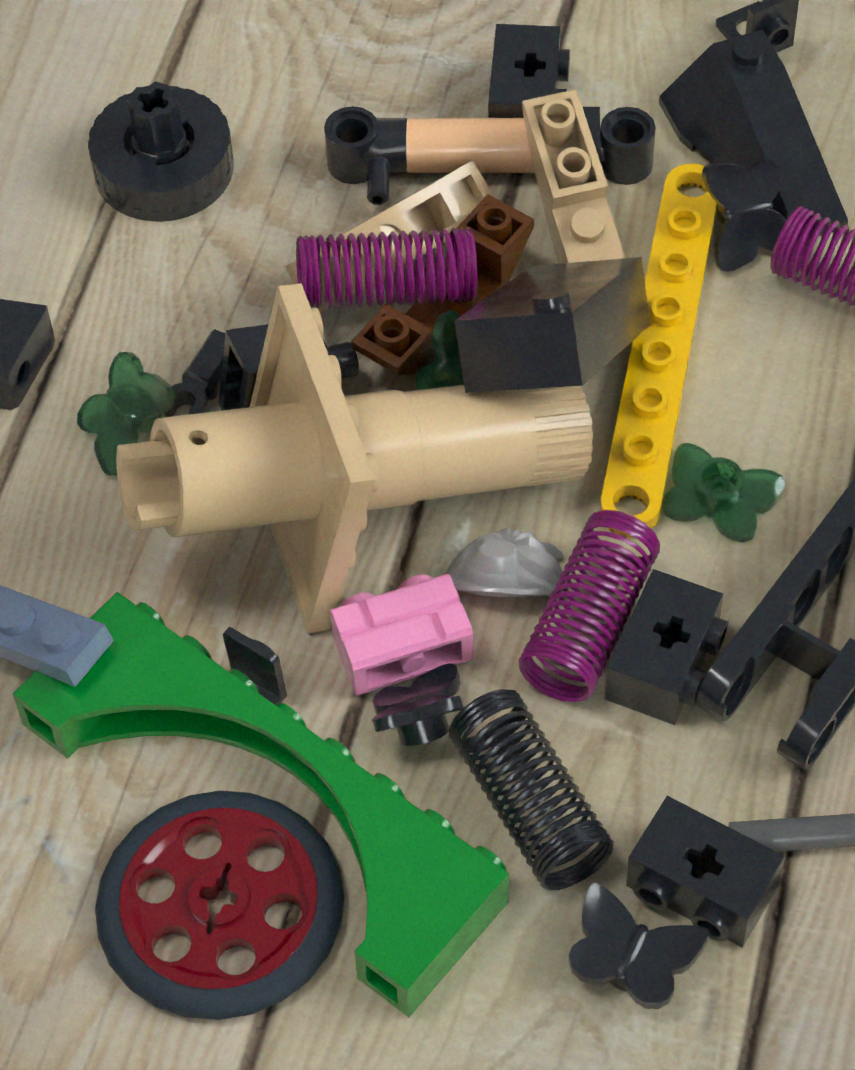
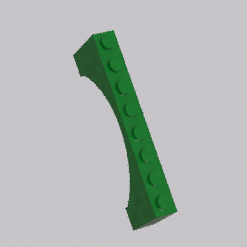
[12,592,509,1017]

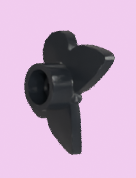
[702,160,786,272]
[372,663,464,746]
[568,883,709,1009]

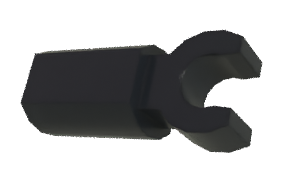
[162,329,225,417]

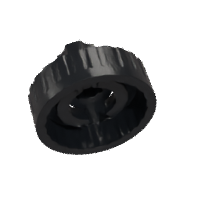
[88,81,234,222]

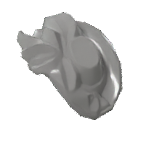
[445,527,564,601]

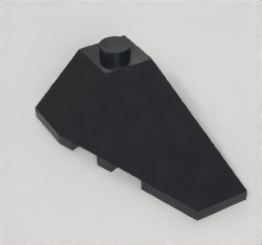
[659,29,848,236]

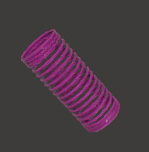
[770,206,855,306]
[296,227,477,309]
[518,510,660,702]

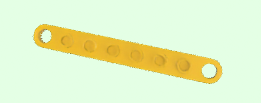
[600,164,717,538]

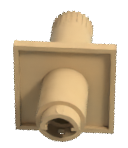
[116,283,593,634]

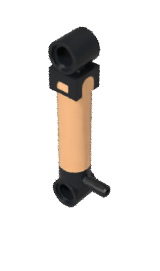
[324,106,656,205]

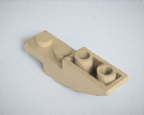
[522,89,625,264]
[285,160,494,313]

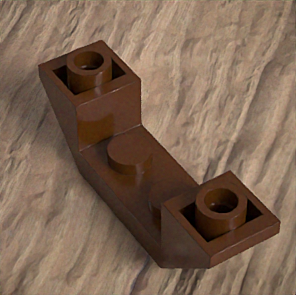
[351,194,534,376]

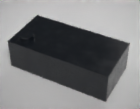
[454,257,650,393]

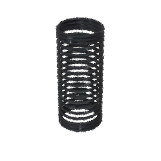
[449,689,614,890]

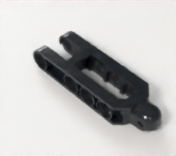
[695,478,855,770]

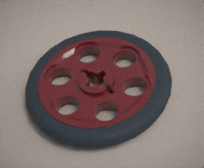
[95,790,345,1020]

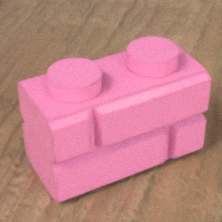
[330,574,474,696]

